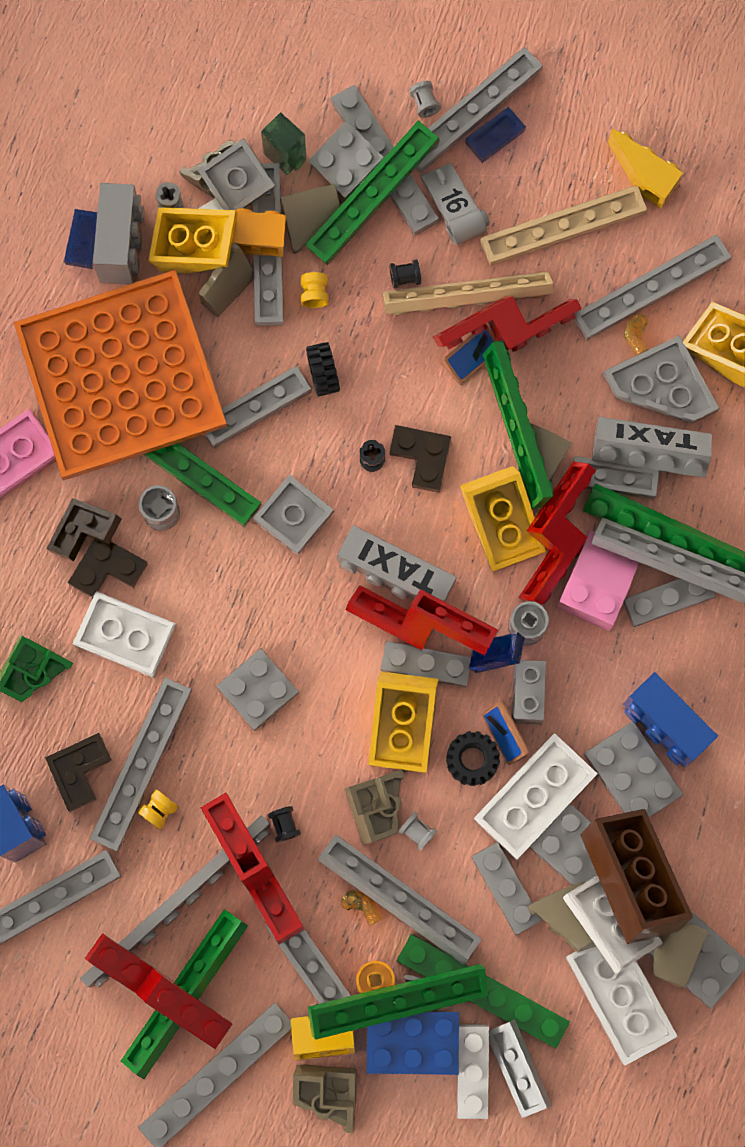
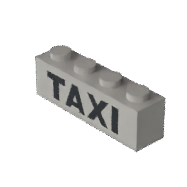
[592,417,712,478]
[337,525,457,602]

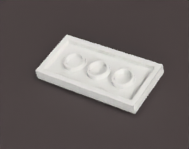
[473,733,598,860]
[565,946,678,1066]

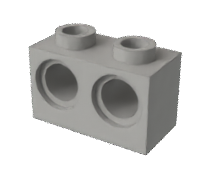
[512,660,546,725]

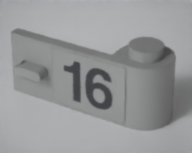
[421,163,489,246]

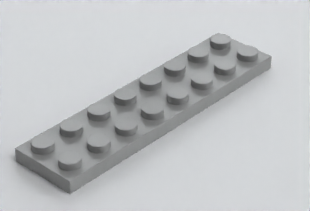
[529,804,745,1009]

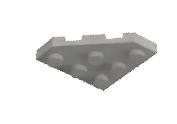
[603,335,719,424]

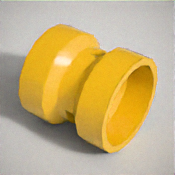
[301,272,329,308]
[138,789,179,830]

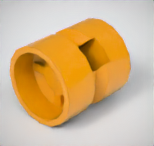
[356,961,395,993]

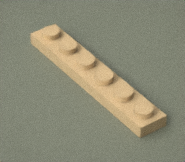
[480,185,647,266]
[382,272,554,315]

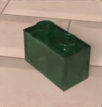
[261,112,307,175]

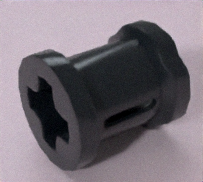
[389,259,421,289]
[360,440,385,472]
[267,806,301,843]

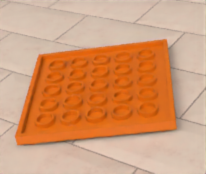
[13,270,228,481]

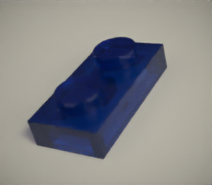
[465,106,526,163]
[64,209,97,269]
[469,632,525,673]

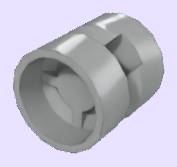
[139,485,180,531]
[508,601,549,646]

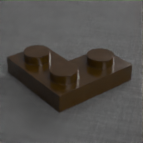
[389,425,451,493]
[46,498,122,561]
[67,539,148,598]
[45,733,112,812]

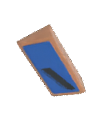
[442,328,497,385]
[482,700,529,765]

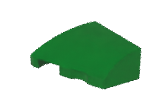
[0,635,73,702]

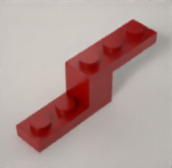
[433,296,582,352]
[518,461,596,605]
[345,585,498,656]
[200,793,305,945]
[85,933,233,1049]

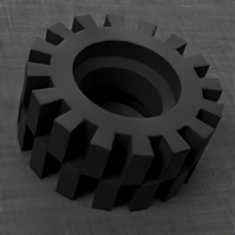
[306,342,340,397]
[446,731,500,786]

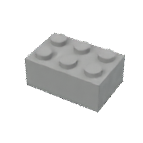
[93,183,144,285]

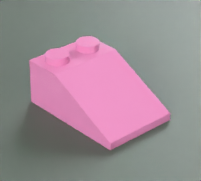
[557,530,639,631]

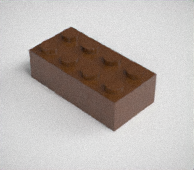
[580,809,693,944]

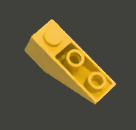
[608,128,683,209]

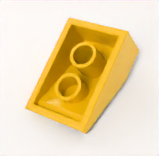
[148,207,237,274]
[683,302,745,388]
[460,466,546,572]
[368,671,439,773]

